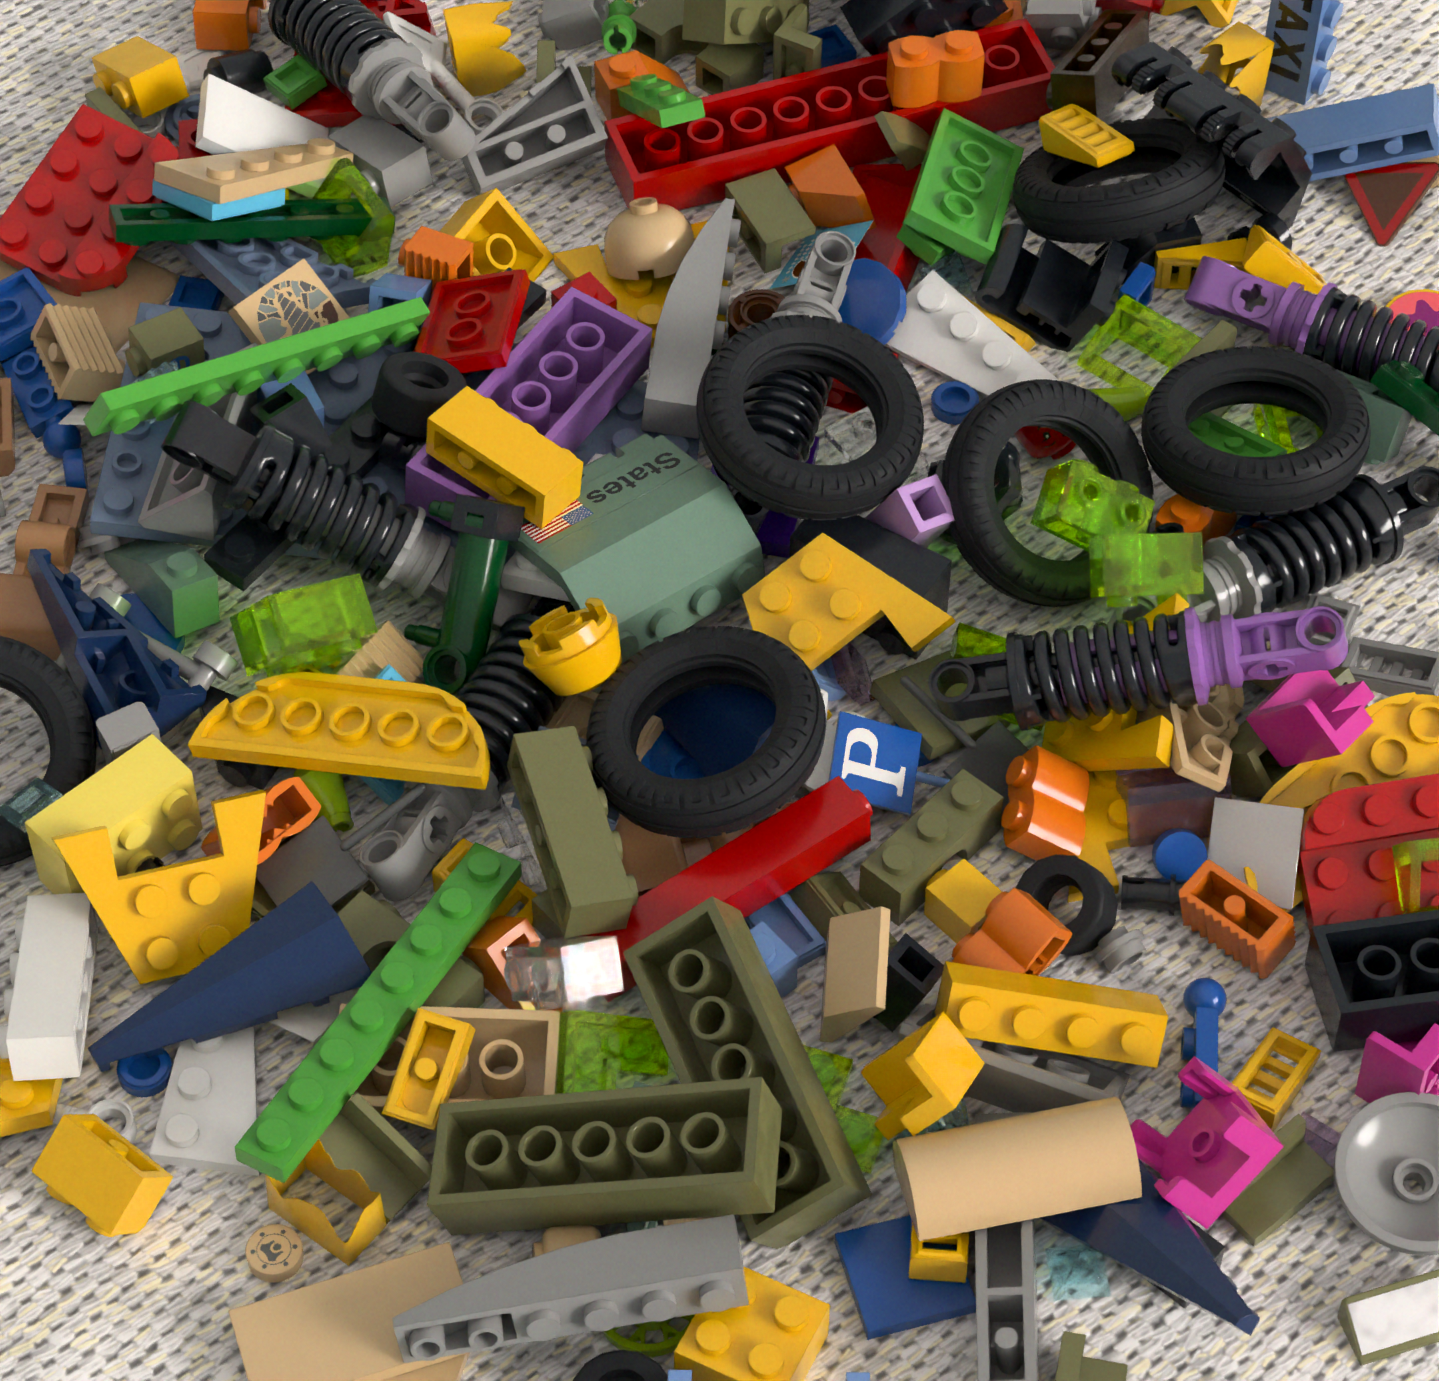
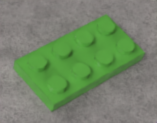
[903,108,1024,265]

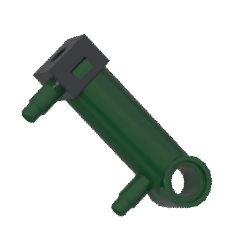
[403,494,525,695]

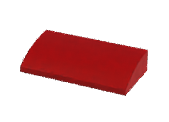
[827,163,922,292]

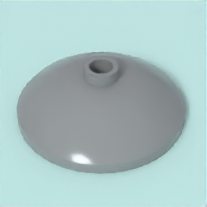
[1333,1092,1439,1256]

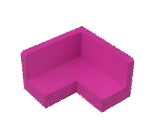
[1245,670,1375,767]
[1355,1023,1439,1104]

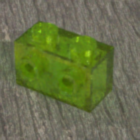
[1030,459,1156,564]
[1089,532,1204,607]

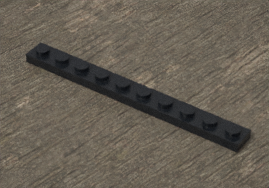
[204,268,547,592]

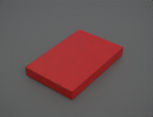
[414,269,530,373]

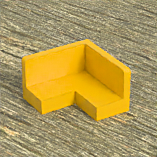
[861,1011,985,1141]

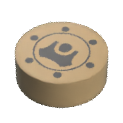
[245,1224,304,1283]

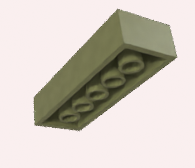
[623,896,872,1249]
[427,1077,782,1235]

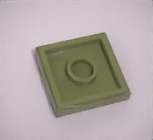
[870,649,1013,761]

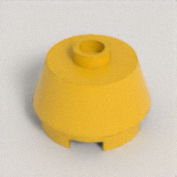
[519,598,622,696]

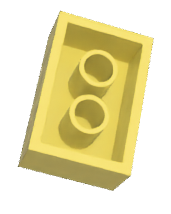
[25,734,203,894]

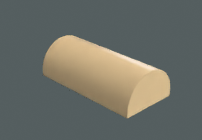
[339,1003,561,1116]
[893,1096,1142,1241]

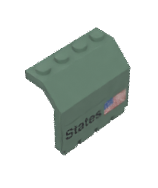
[509,433,765,666]

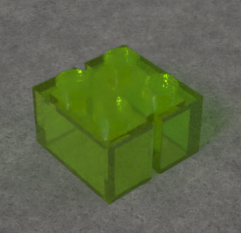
[230,573,378,678]

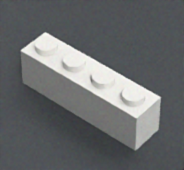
[0,893,98,1081]

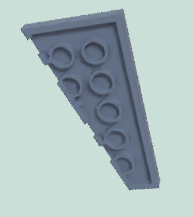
[169,238,376,308]

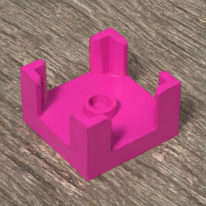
[1130,1056,1284,1229]

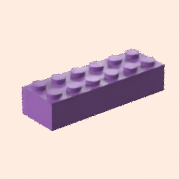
[405,287,652,533]

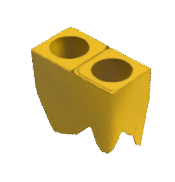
[443,1,527,97]
[1197,21,1274,107]
[265,1139,387,1266]

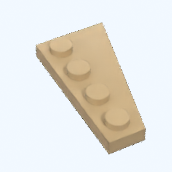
[154,138,354,204]

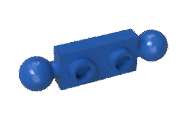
[1,324,81,459]
[1180,978,1227,1112]

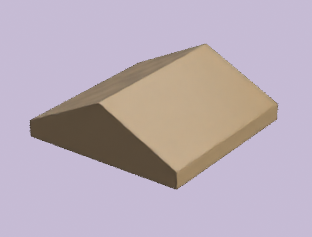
[820,906,891,1042]

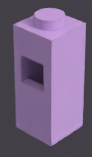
[865,474,955,548]

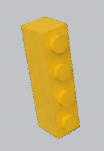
[934,961,1169,1068]

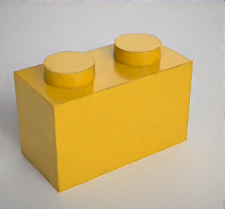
[91,36,189,118]
[31,1114,173,1237]

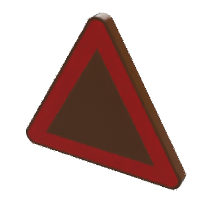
[1343,162,1439,247]

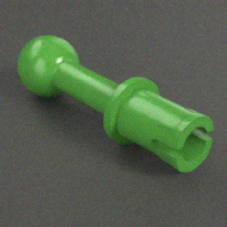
[601,0,637,54]

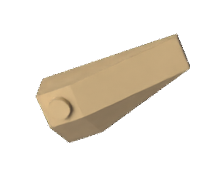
[1136,684,1245,792]

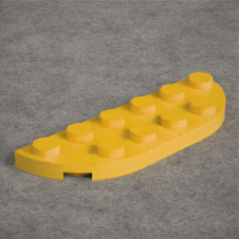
[187,672,490,790]
[1243,692,1439,913]

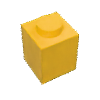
[924,858,1002,944]

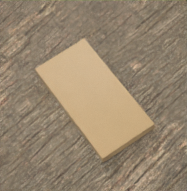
[228,1242,470,1381]

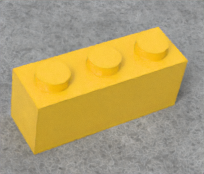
[426,386,583,529]

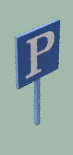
[828,711,950,816]

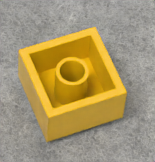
[674,1267,830,1381]

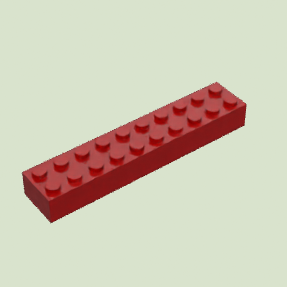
[604,18,1055,211]

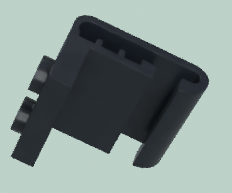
[975,224,1129,352]

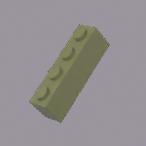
[507,726,638,938]

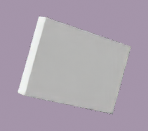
[195,74,329,199]

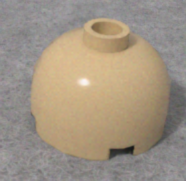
[604,197,695,280]

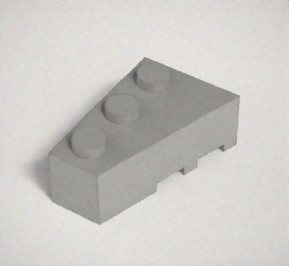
[461,54,608,196]

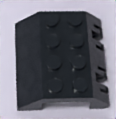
[1111,42,1312,229]

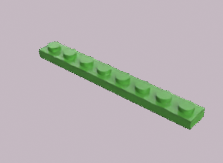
[83,297,431,436]
[234,842,522,1183]

